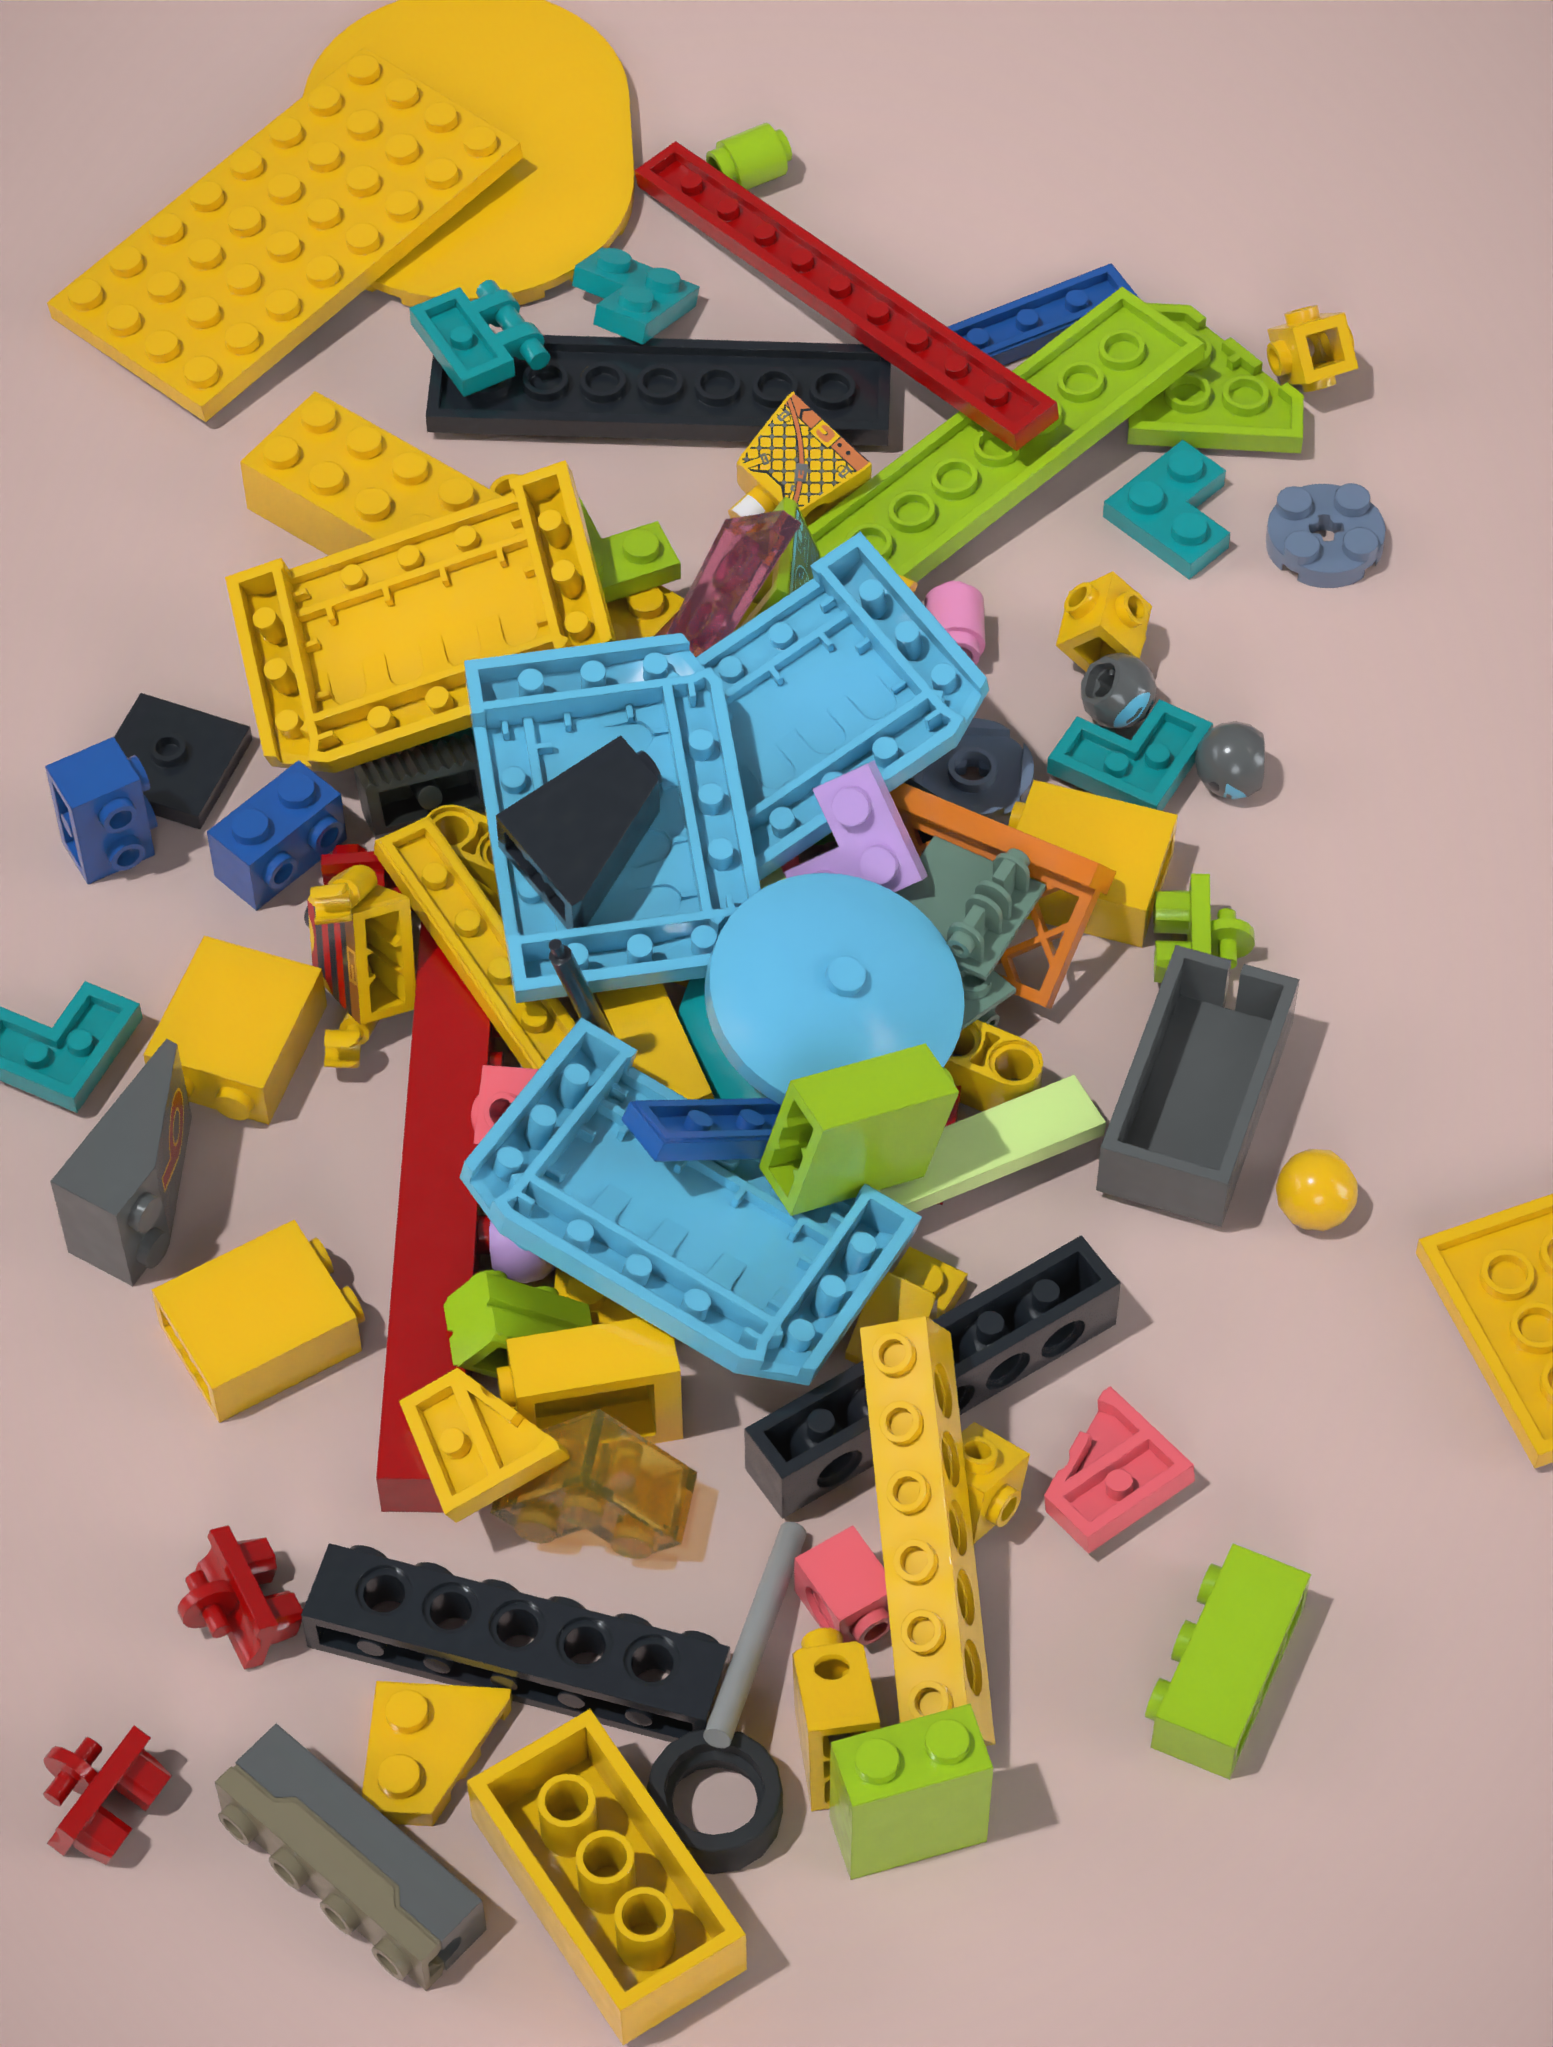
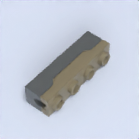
[215,1723,487,1991]

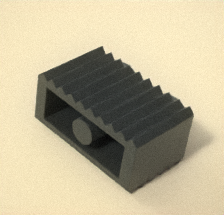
[353,733,485,839]

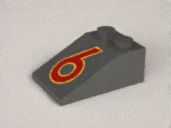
[50,1039,192,1287]

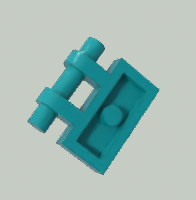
[409,280,550,397]

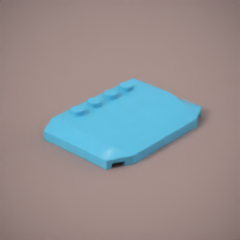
[696,532,989,881]
[464,633,761,1003]
[459,1017,922,1386]

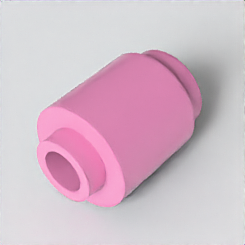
[924,581,985,665]

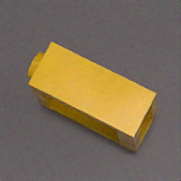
[496,1317,683,1458]

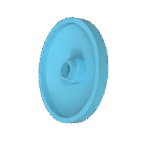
[705,873,965,1105]

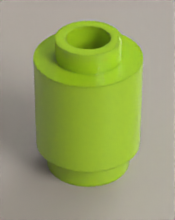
[706,123,792,190]

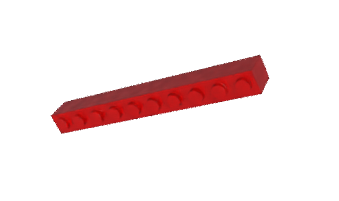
[376,922,504,1513]

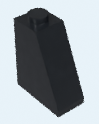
[496,735,662,929]

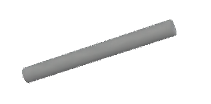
[703,1522,807,1748]

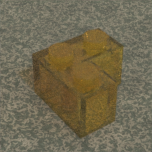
[490,1409,698,1559]

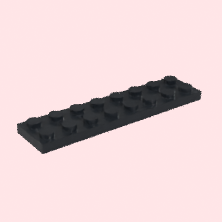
[426,335,891,446]

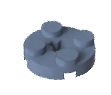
[1266,483,1386,588]
[911,718,1034,826]

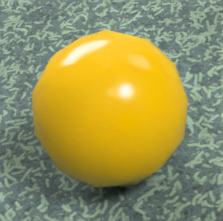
[1276,1149,1358,1231]

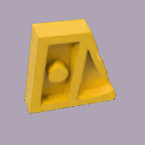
[399,1368,570,1523]
[362,1681,512,1827]

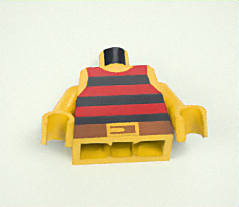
[304,865,416,1068]

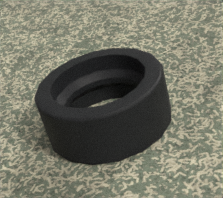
[646,1729,783,1874]

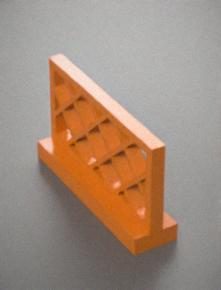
[889,783,1116,1009]

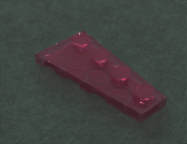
[666,510,802,657]

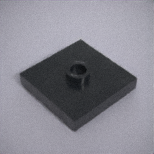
[114,693,252,830]

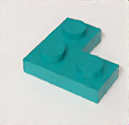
[572,247,700,345]
[1103,440,1230,580]
[1047,699,1213,811]
[0,981,143,1113]

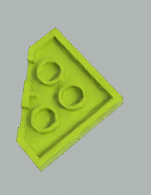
[1127,303,1304,454]

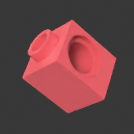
[794,1525,890,1645]

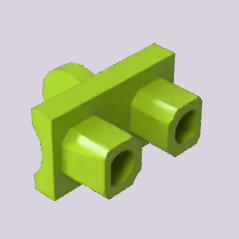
[1153,873,1255,983]

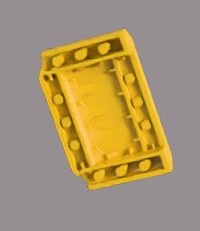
[225,460,616,773]

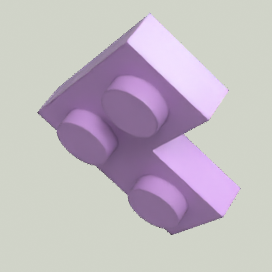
[784,760,928,892]

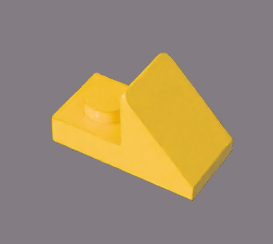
[845,1246,968,1364]

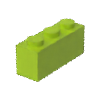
[1145,1543,1311,1780]

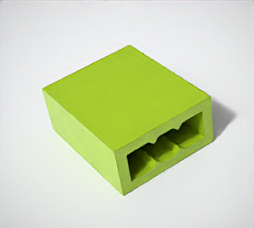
[759,1043,959,1216]
[829,1704,993,1880]

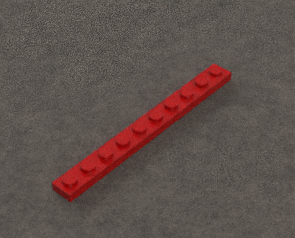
[634,141,1059,451]

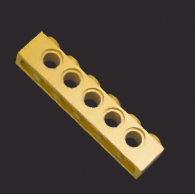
[860,1316,995,1746]

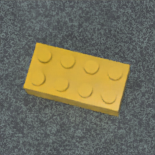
[467,1709,747,2045]

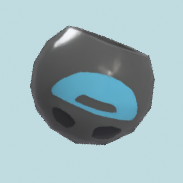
[1081,653,1156,729]
[1195,721,1265,799]

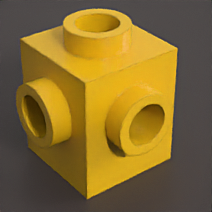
[1267,305,1358,392]
[1056,571,1152,672]
[962,1422,1030,1544]

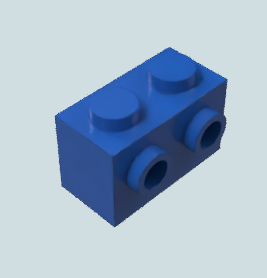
[45,736,158,884]
[207,760,347,911]

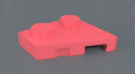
[1044,1386,1195,1554]

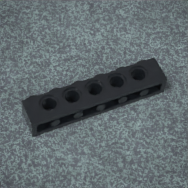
[744,1235,1121,1519]
[301,1543,730,1742]

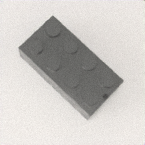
[1096,945,1300,1227]

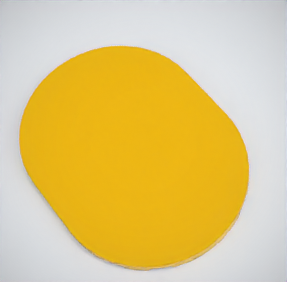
[303,0,635,307]

